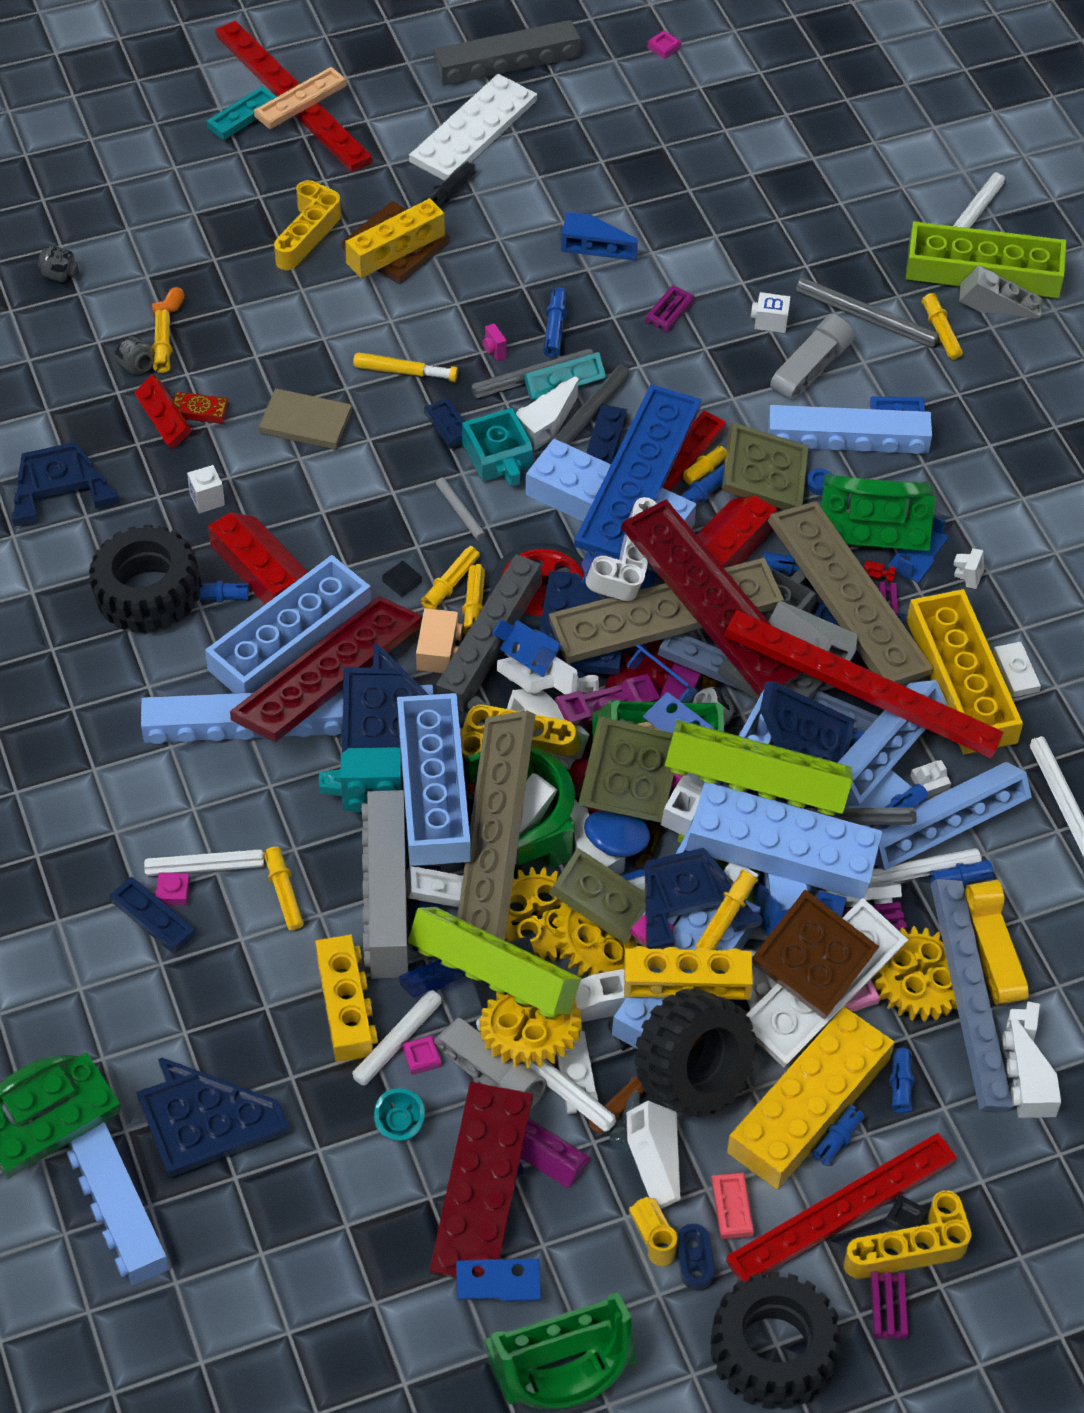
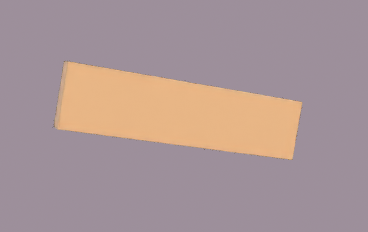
[254,67,347,129]

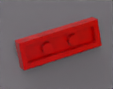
[134,374,192,449]

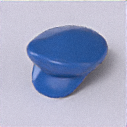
[584,810,650,857]

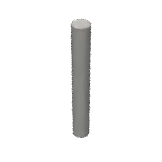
[436,477,486,541]

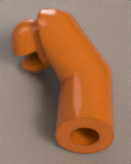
[151,287,184,316]

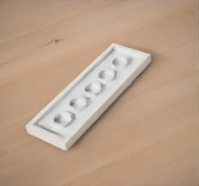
[409,74,537,181]
[746,898,908,1068]

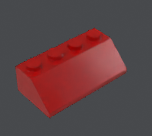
[696,495,777,568]
[208,512,308,604]

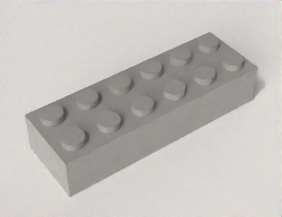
[362,790,408,979]

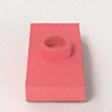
[711,1173,754,1240]

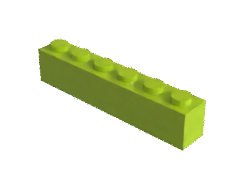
[408,907,581,1018]

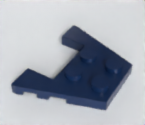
[12,442,119,527]
[644,848,763,949]

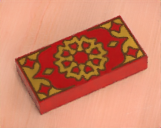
[173,391,229,424]

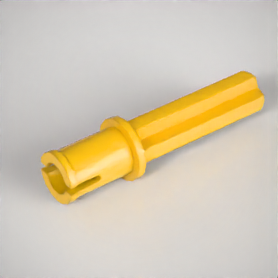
[921,293,963,360]
[152,309,173,373]
[421,546,480,609]
[462,564,485,635]
[263,846,304,931]
[696,869,758,950]

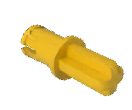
[682,446,727,485]

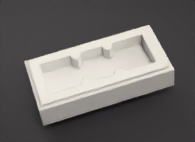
[993,642,1041,697]

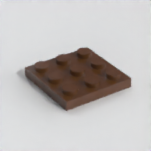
[342,201,450,284]
[752,890,880,1020]

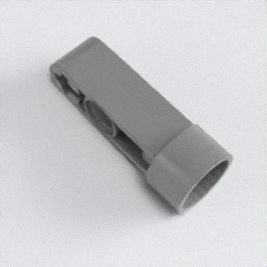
[770,315,855,401]
[434,1018,546,1109]

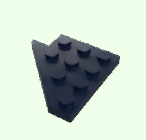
[539,571,647,675]
[342,644,460,753]
[760,681,854,808]
[136,1058,290,1178]

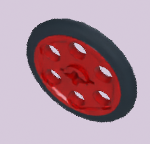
[490,543,585,629]

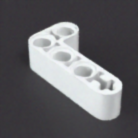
[586,497,657,601]

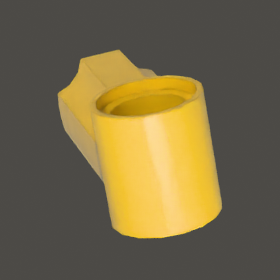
[629,1197,677,1267]

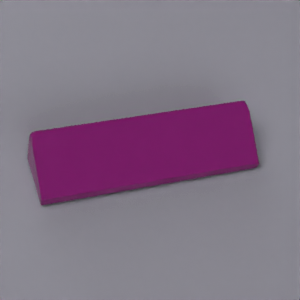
[521,1118,591,1188]

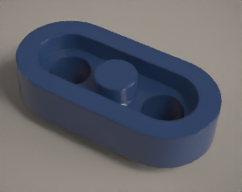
[677,1224,714,1290]

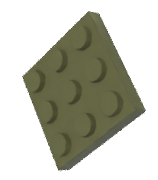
[722,422,808,510]
[579,716,674,823]

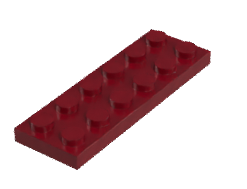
[429,1082,533,1279]

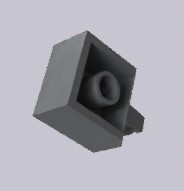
[762,567,818,621]

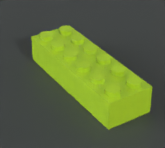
[905,221,1066,298]
[665,719,853,816]

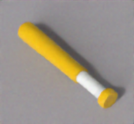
[353,352,458,383]

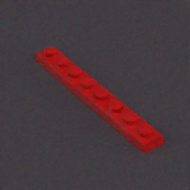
[726,1133,957,1284]

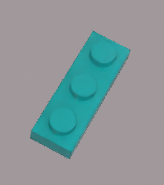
[207,86,277,140]
[523,352,606,400]

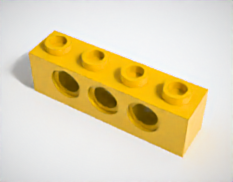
[345,198,445,278]
[315,934,378,1062]
[624,946,753,1000]

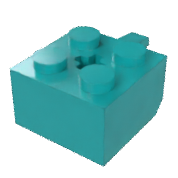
[462,408,533,487]
[319,747,402,813]

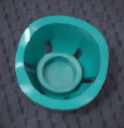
[374,1088,425,1142]

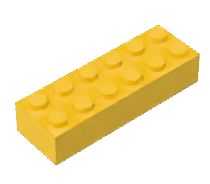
[906,589,1023,755]
[727,1006,895,1190]

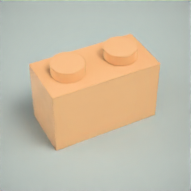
[416,608,463,673]

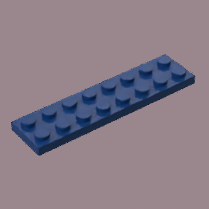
[574,384,702,558]

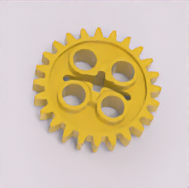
[505,867,581,962]
[552,902,646,977]
[872,926,957,1022]
[479,992,582,1068]

